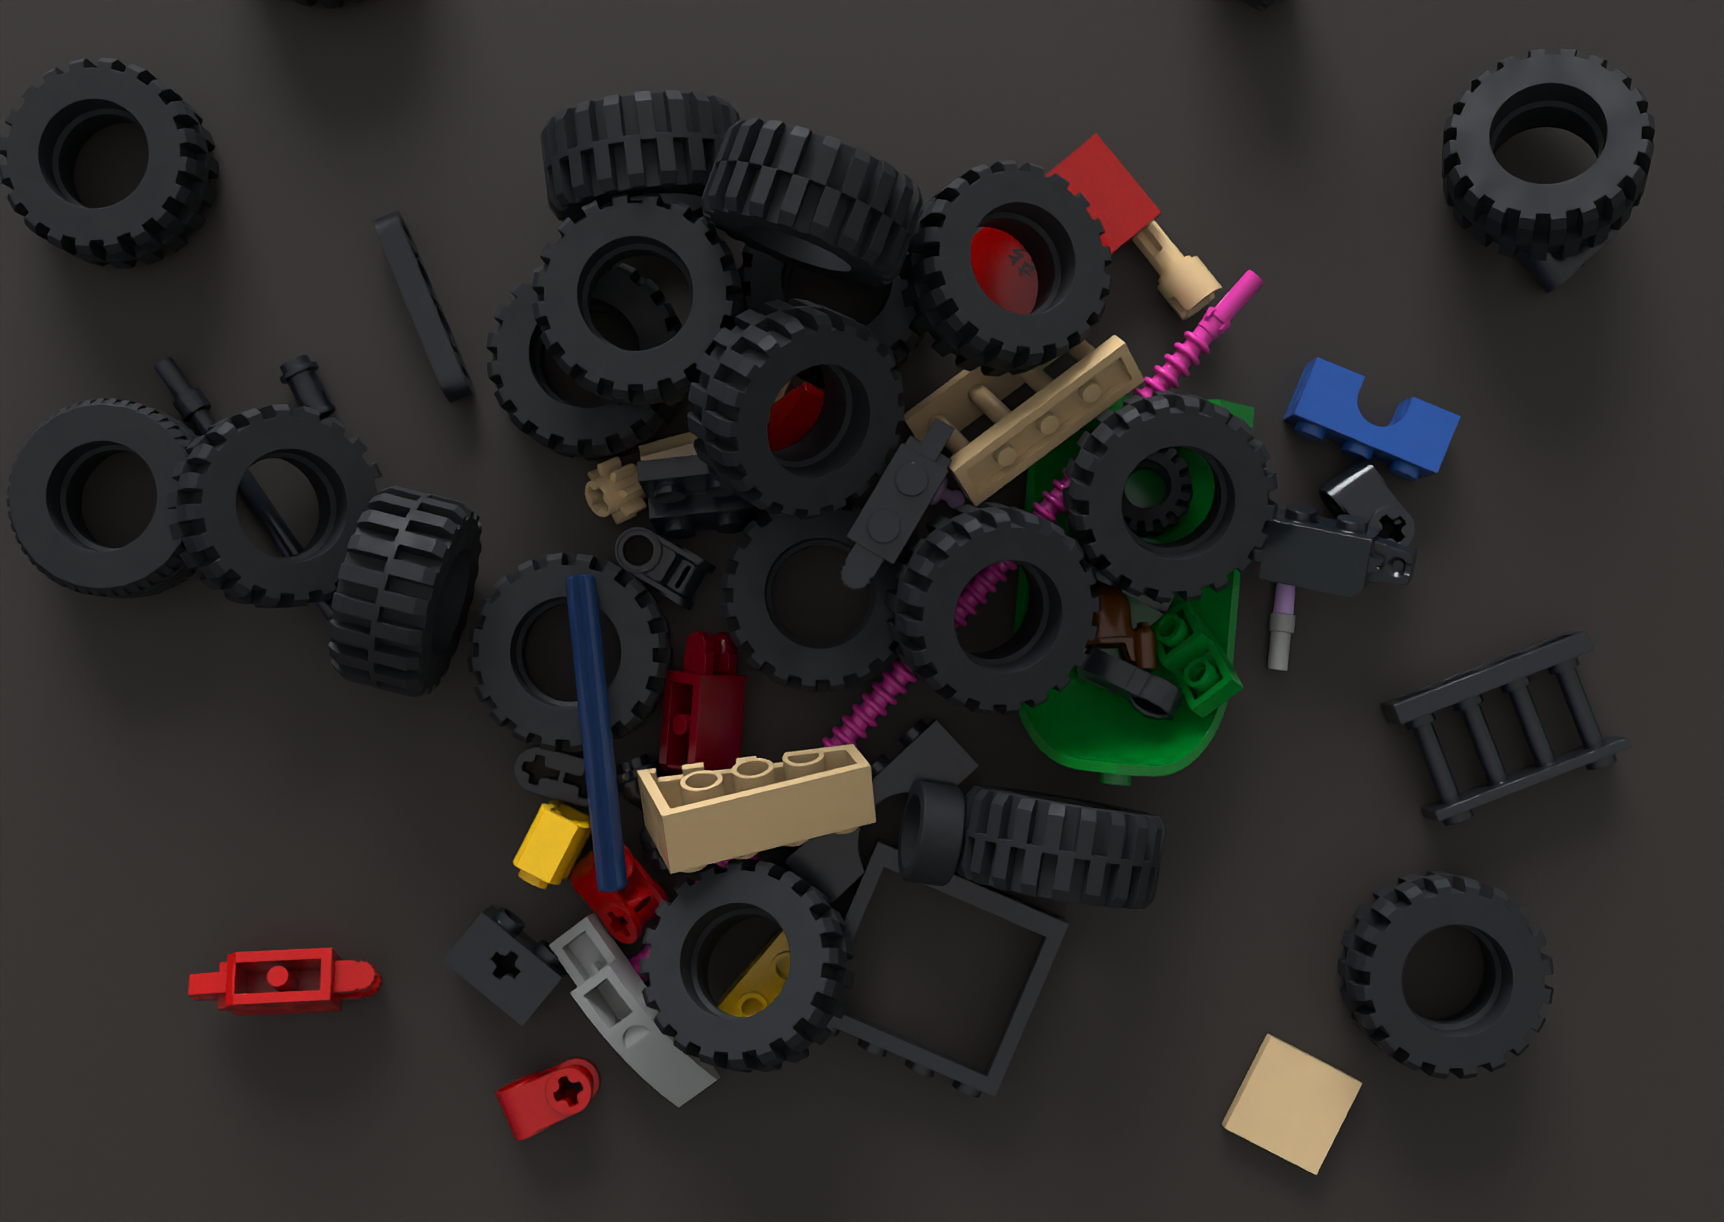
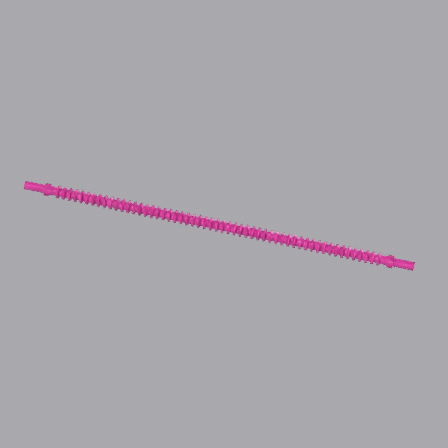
[628,270,1264,982]

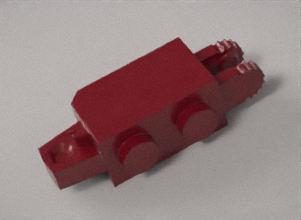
[659,631,746,775]

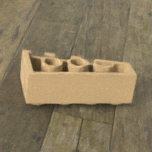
[637,744,876,874]

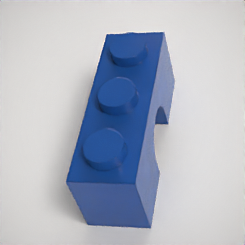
[1283,357,1461,482]

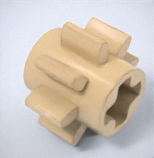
[585,456,647,524]

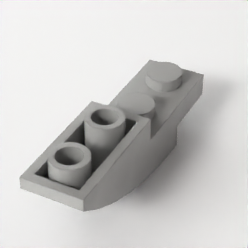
[549,912,720,1107]

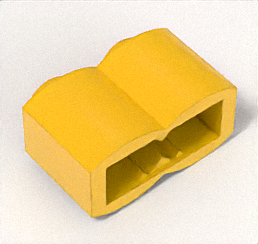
[513,800,591,889]

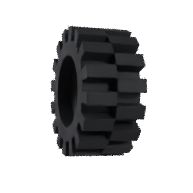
[1121,447,1192,537]

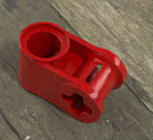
[570,844,669,944]
[495,1057,601,1141]

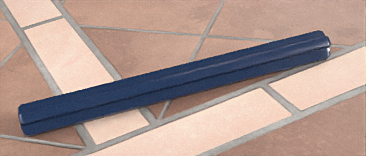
[565,574,628,892]

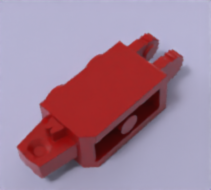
[188,948,383,1016]

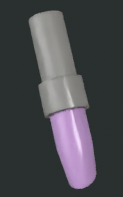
[1267,583,1296,671]

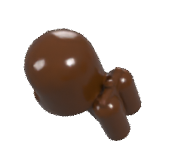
[1085,585,1157,673]

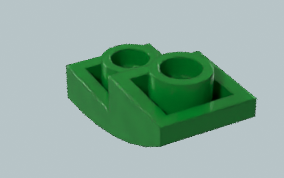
[1149,600,1244,718]

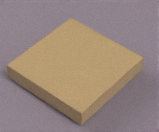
[1222,1033,1363,1175]

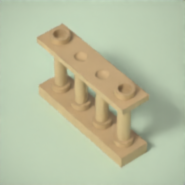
[903,335,1145,507]

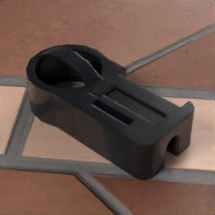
[1076,645,1185,721]

